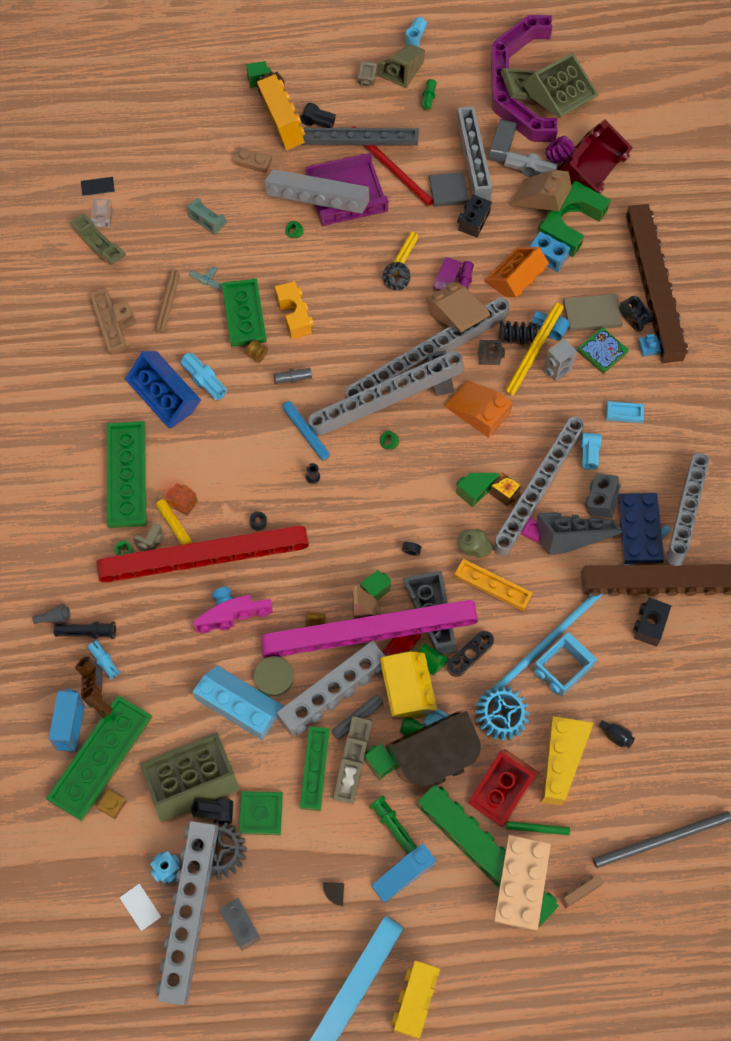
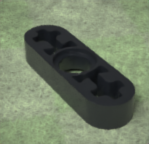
[447,631,494,677]

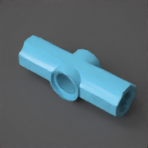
[180,353,227,400]

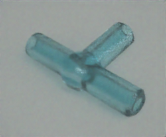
[189,266,221,290]

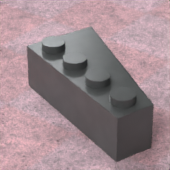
[403,571,457,654]

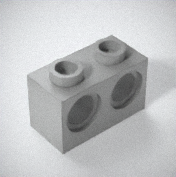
[544,339,577,381]

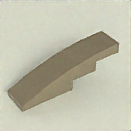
[333,716,373,804]

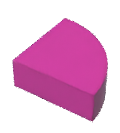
[521,517,540,543]

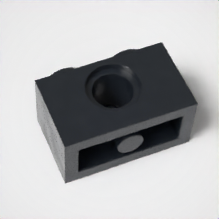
[633,598,672,647]

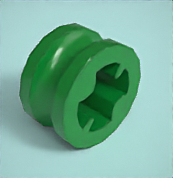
[114,541,133,556]

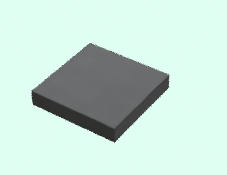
[429,172,468,207]

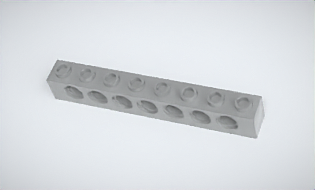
[156,821,219,1005]

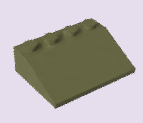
[522,52,599,118]
[140,733,240,822]

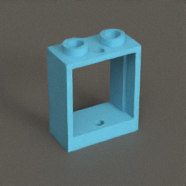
[533,632,598,697]

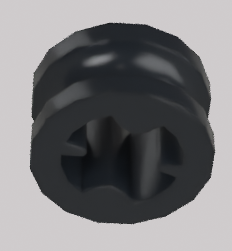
[250,512,267,531]

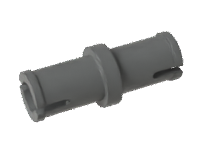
[274,367,312,384]

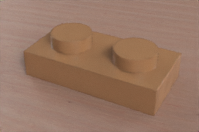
[234,147,272,173]
[561,875,604,909]

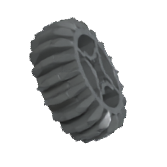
[192,821,247,880]

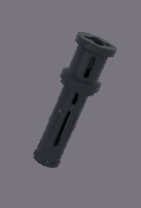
[54,621,116,639]

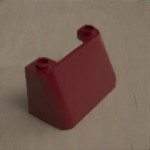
[557,119,633,194]

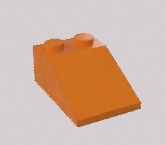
[445,381,513,438]

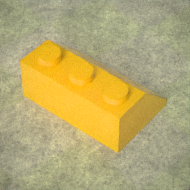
[380,651,437,718]

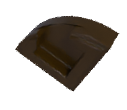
[323,882,344,906]

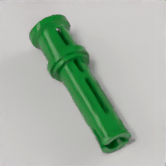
[369,796,417,855]

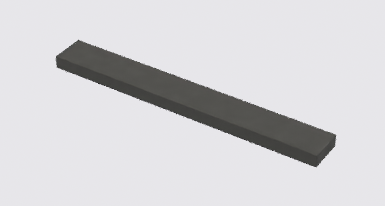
[301,128,419,146]

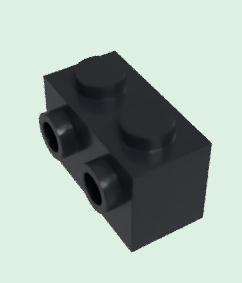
[457,195,492,238]

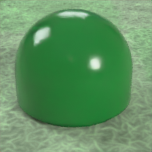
[285,221,303,238]
[380,431,399,450]

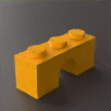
[274,281,314,340]

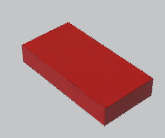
[382,634,422,656]

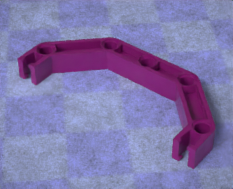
[491,15,558,142]

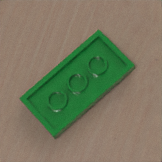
[222,278,267,347]

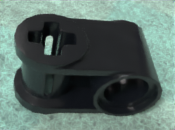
[619,296,654,332]

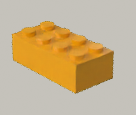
[257,74,305,151]

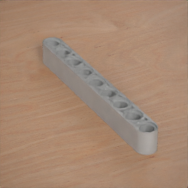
[308,351,464,436]
[494,417,584,556]

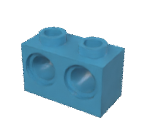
[529,232,570,272]

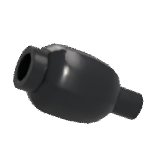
[598,720,635,748]

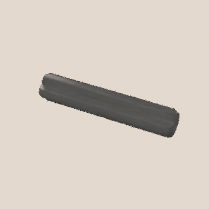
[332,695,383,739]

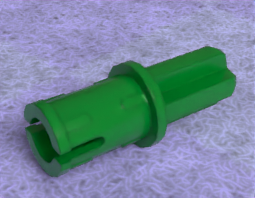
[421,79,437,110]

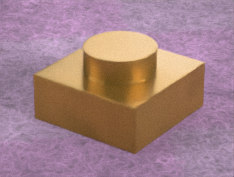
[305,612,326,627]
[97,789,127,819]

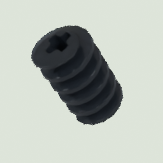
[499,321,537,344]

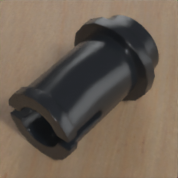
[305,463,320,484]

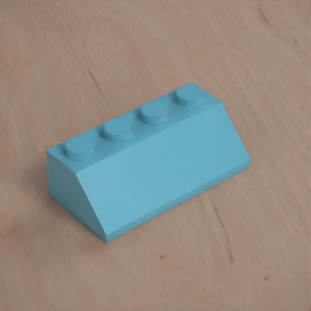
[193,665,284,740]

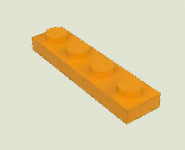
[454,559,533,612]

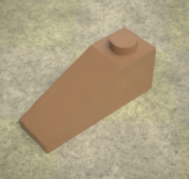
[353,585,381,619]

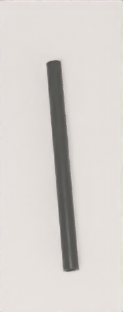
[593,811,731,868]

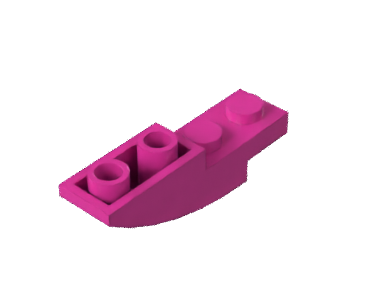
[194,595,273,634]

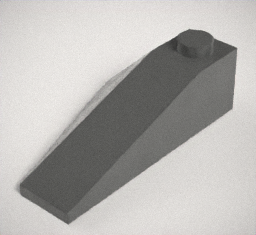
[537,512,622,554]

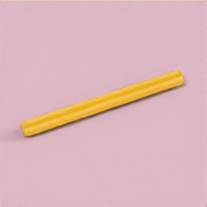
[505,302,563,396]

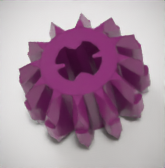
[545,135,575,164]

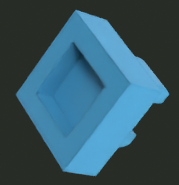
[638,334,661,357]

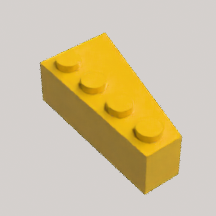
[541,716,594,806]

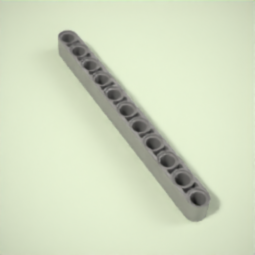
[345,298,509,399]

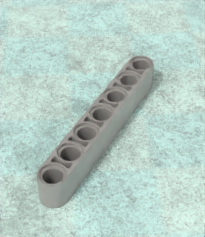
[667,453,709,566]

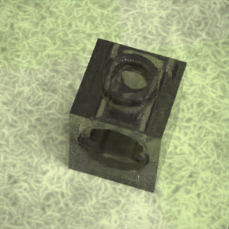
[478,340,505,365]

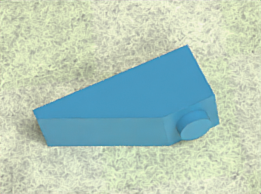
[371,843,436,903]

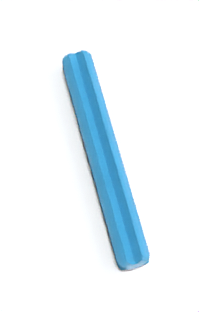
[283,401,330,461]

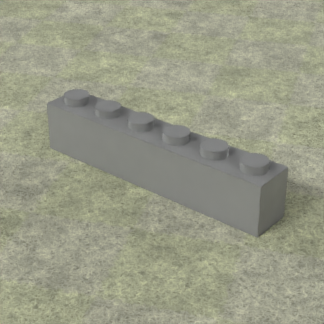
[456,106,492,201]
[264,169,369,213]

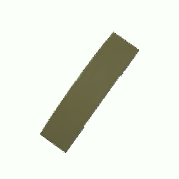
[70,214,126,265]

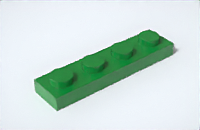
[300,726,330,811]

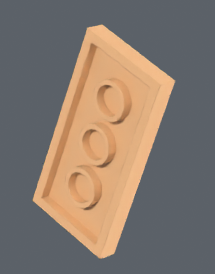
[494,835,551,931]

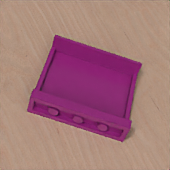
[305,153,389,226]

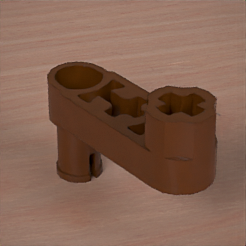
[75,656,113,718]

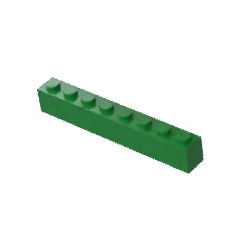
[417,785,559,928]

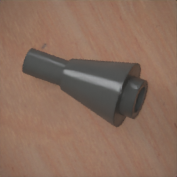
[32,603,71,624]

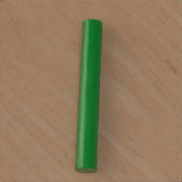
[506,821,570,836]

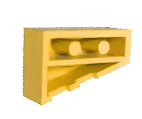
[391,960,440,1040]

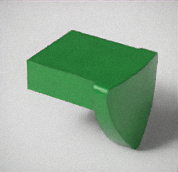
[419,643,449,676]

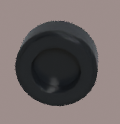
[402,542,422,556]

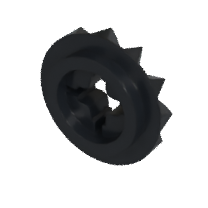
[382,262,411,291]

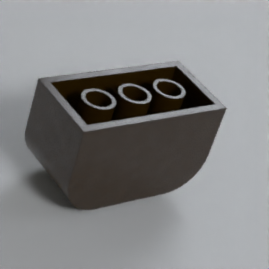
[385,711,481,786]

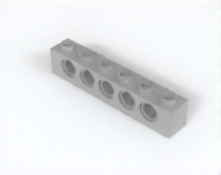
[276,641,385,737]

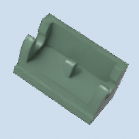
[187,198,227,235]

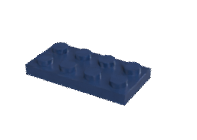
[618,493,664,564]

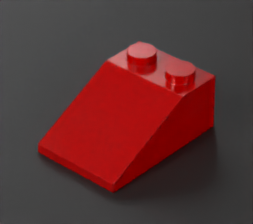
[468,749,539,827]

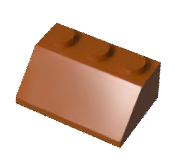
[484,247,549,298]

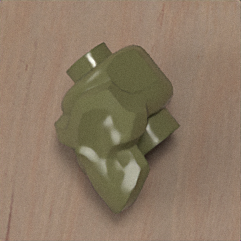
[457,529,494,558]

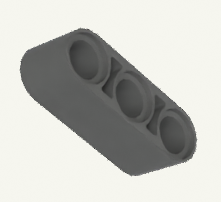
[489,119,517,164]

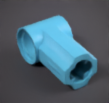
[405,16,427,47]
[580,432,602,470]

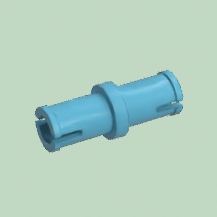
[87,640,120,680]

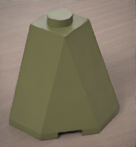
[377,44,425,88]

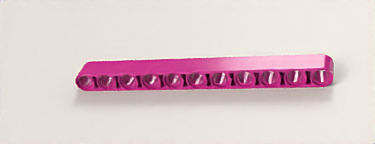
[261,600,478,658]

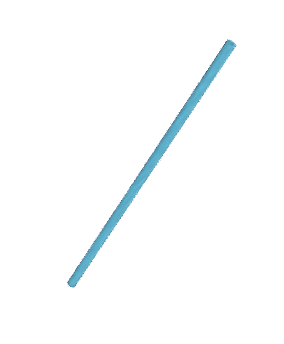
[478,525,671,702]

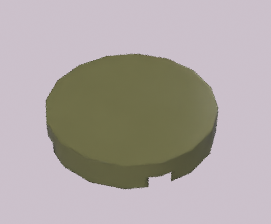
[254,656,294,697]

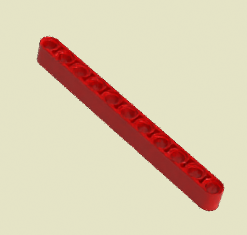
[97,526,309,583]

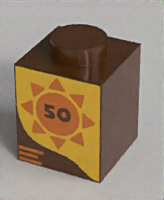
[489,472,521,507]

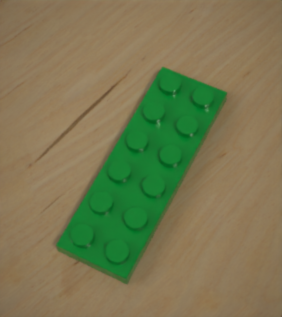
[107,421,147,528]
[46,695,152,822]

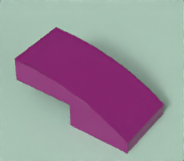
[433,257,463,291]

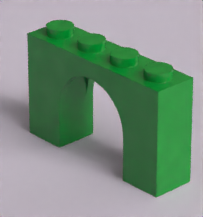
[537,181,611,257]

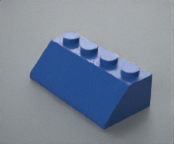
[125,351,201,428]

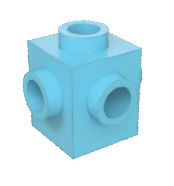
[150,851,182,886]

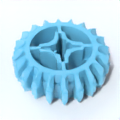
[475,685,530,741]

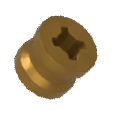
[245,340,268,363]

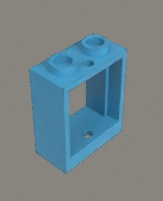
[49,689,85,752]

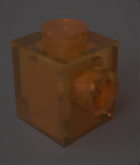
[166,483,198,516]

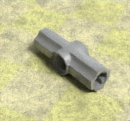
[504,151,558,177]

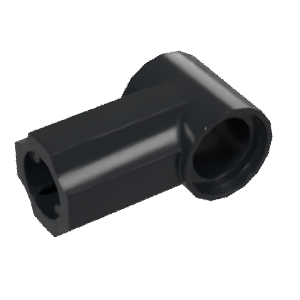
[300,103,336,128]
[191,798,233,824]

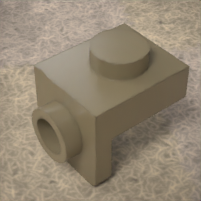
[357,61,378,86]
[133,523,164,551]

